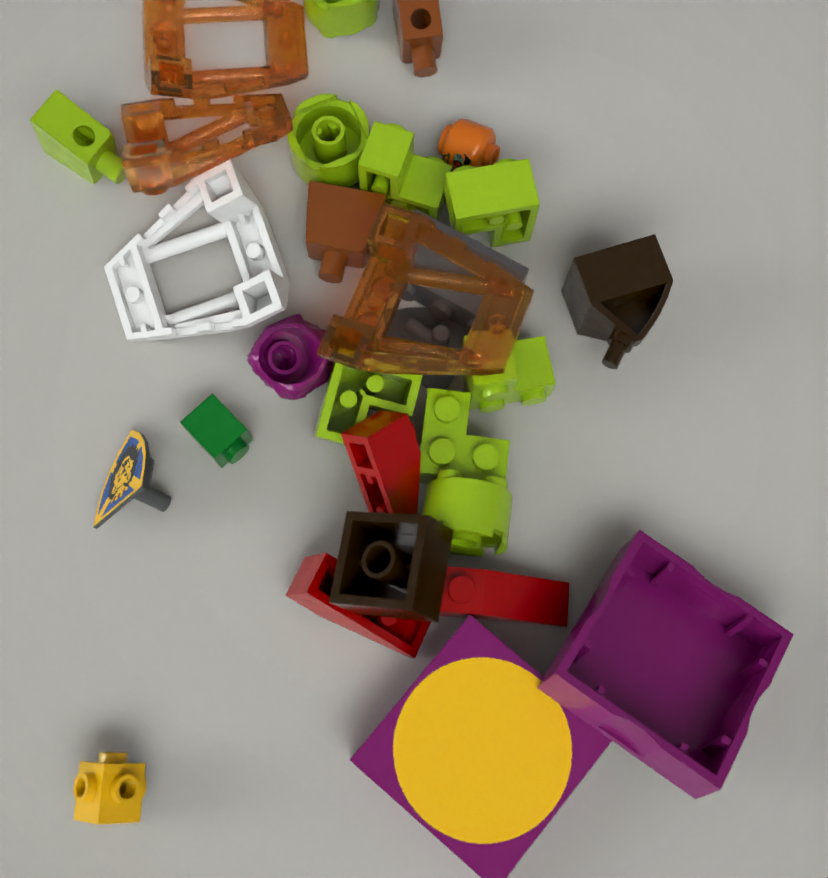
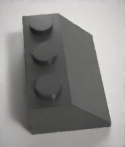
[388,209,529,335]

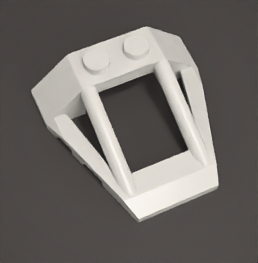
[104,159,290,342]

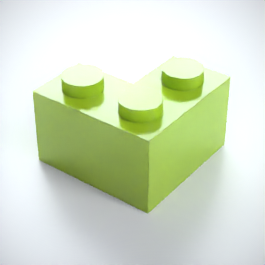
[358,121,453,221]
[444,158,540,247]
[460,328,556,413]
[313,351,423,446]
[419,388,510,484]

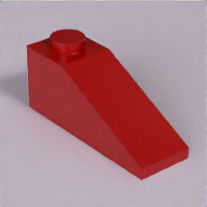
[341,410,421,514]
[285,552,431,658]
[439,566,569,627]

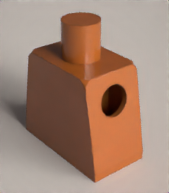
[393,0,443,77]
[306,181,387,284]

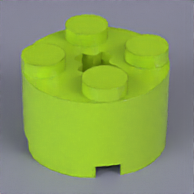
[303,0,380,38]
[287,94,370,187]
[422,469,513,557]

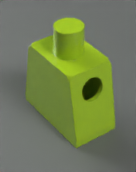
[30,89,131,184]

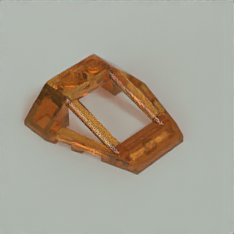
[142,0,309,99]
[121,93,293,196]
[316,203,534,376]

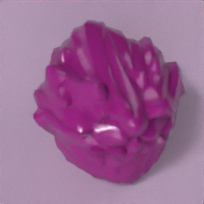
[247,314,336,400]

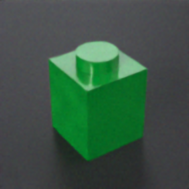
[180,393,253,468]

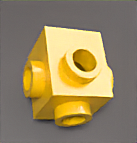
[73,752,147,825]

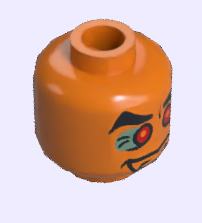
[438,118,500,170]

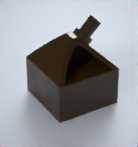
[561,234,673,369]
[329,511,453,622]

